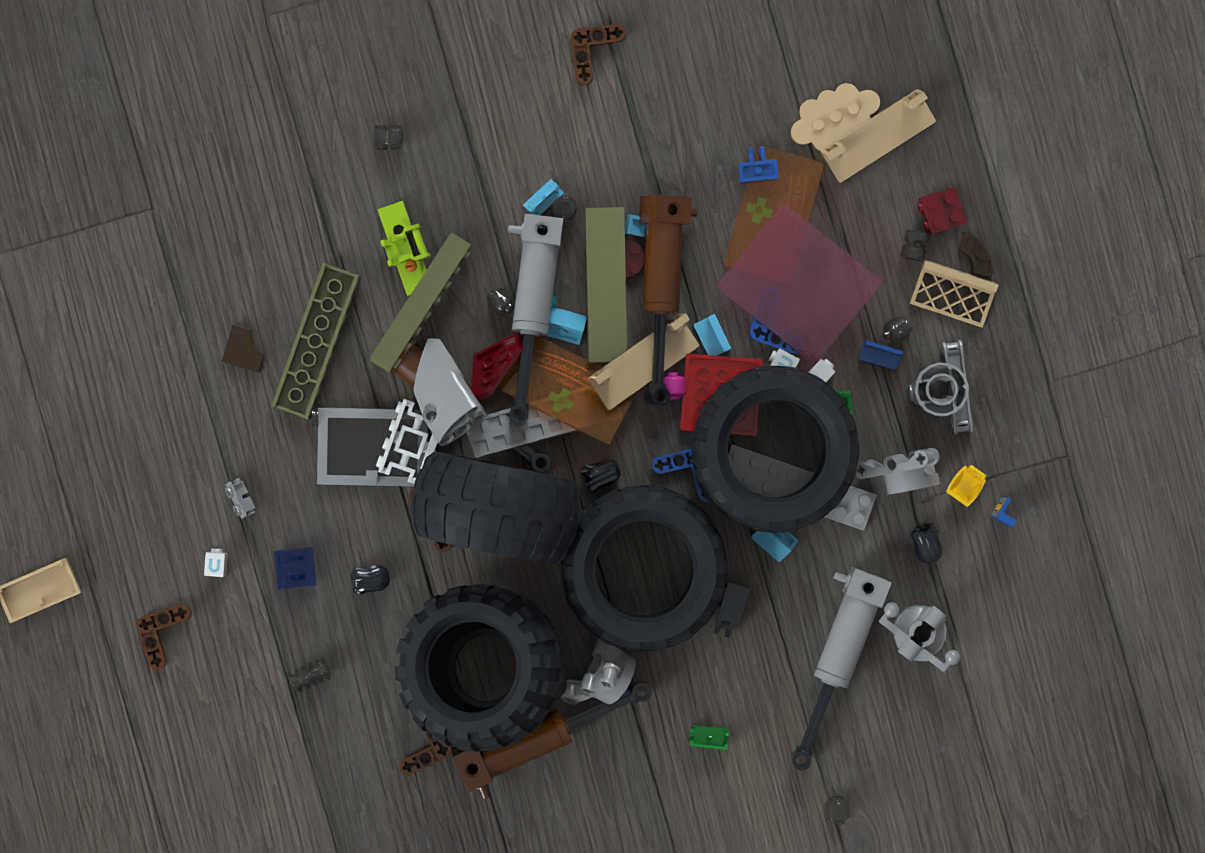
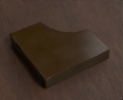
[222,325,265,373]

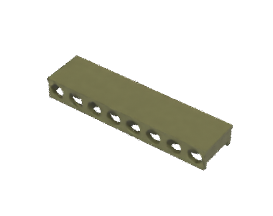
[586,207,627,362]
[271,263,361,420]

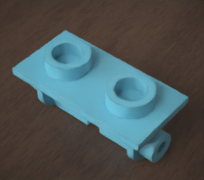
[523,179,564,215]

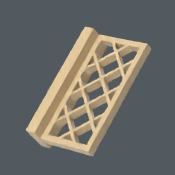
[910,259,999,328]

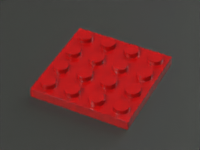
[680,354,763,436]

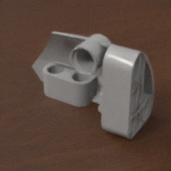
[413,339,487,446]

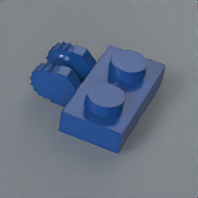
[738,146,779,183]

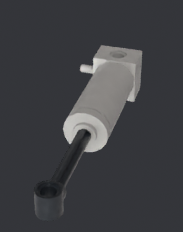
[508,214,563,426]
[791,567,891,771]

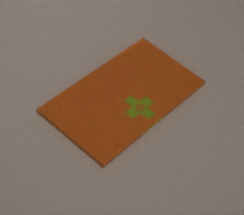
[723,144,825,284]
[496,336,639,446]

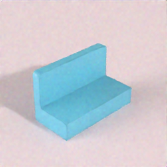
[546,307,587,345]
[694,314,731,356]
[751,531,799,562]

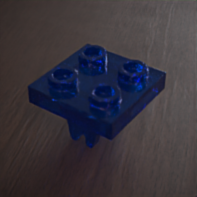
[274,547,317,589]

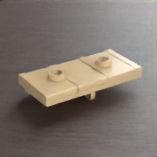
[0,557,82,623]

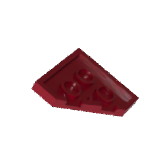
[472,332,523,401]

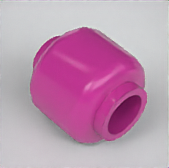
[663,372,686,400]

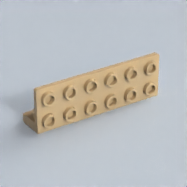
[821,89,936,183]
[587,313,699,410]

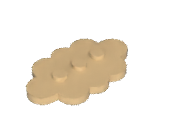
[791,83,880,151]

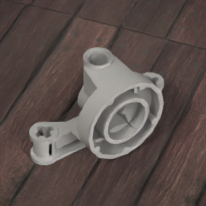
[908,340,973,435]
[856,448,940,495]
[561,638,636,705]

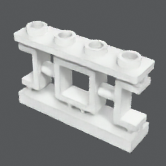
[376,399,438,484]

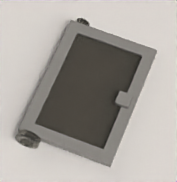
[312,407,428,486]

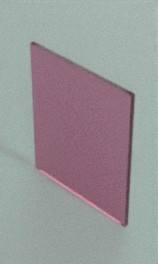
[716,202,883,365]

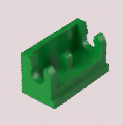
[689,725,729,750]

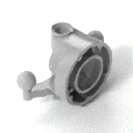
[878,602,960,673]

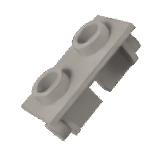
[225,478,255,519]

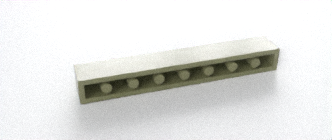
[370,232,471,372]

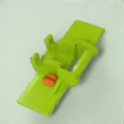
[377,201,431,296]

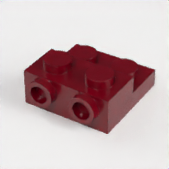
[917,187,967,235]

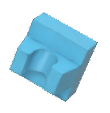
[625,214,646,237]

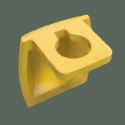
[946,465,986,507]

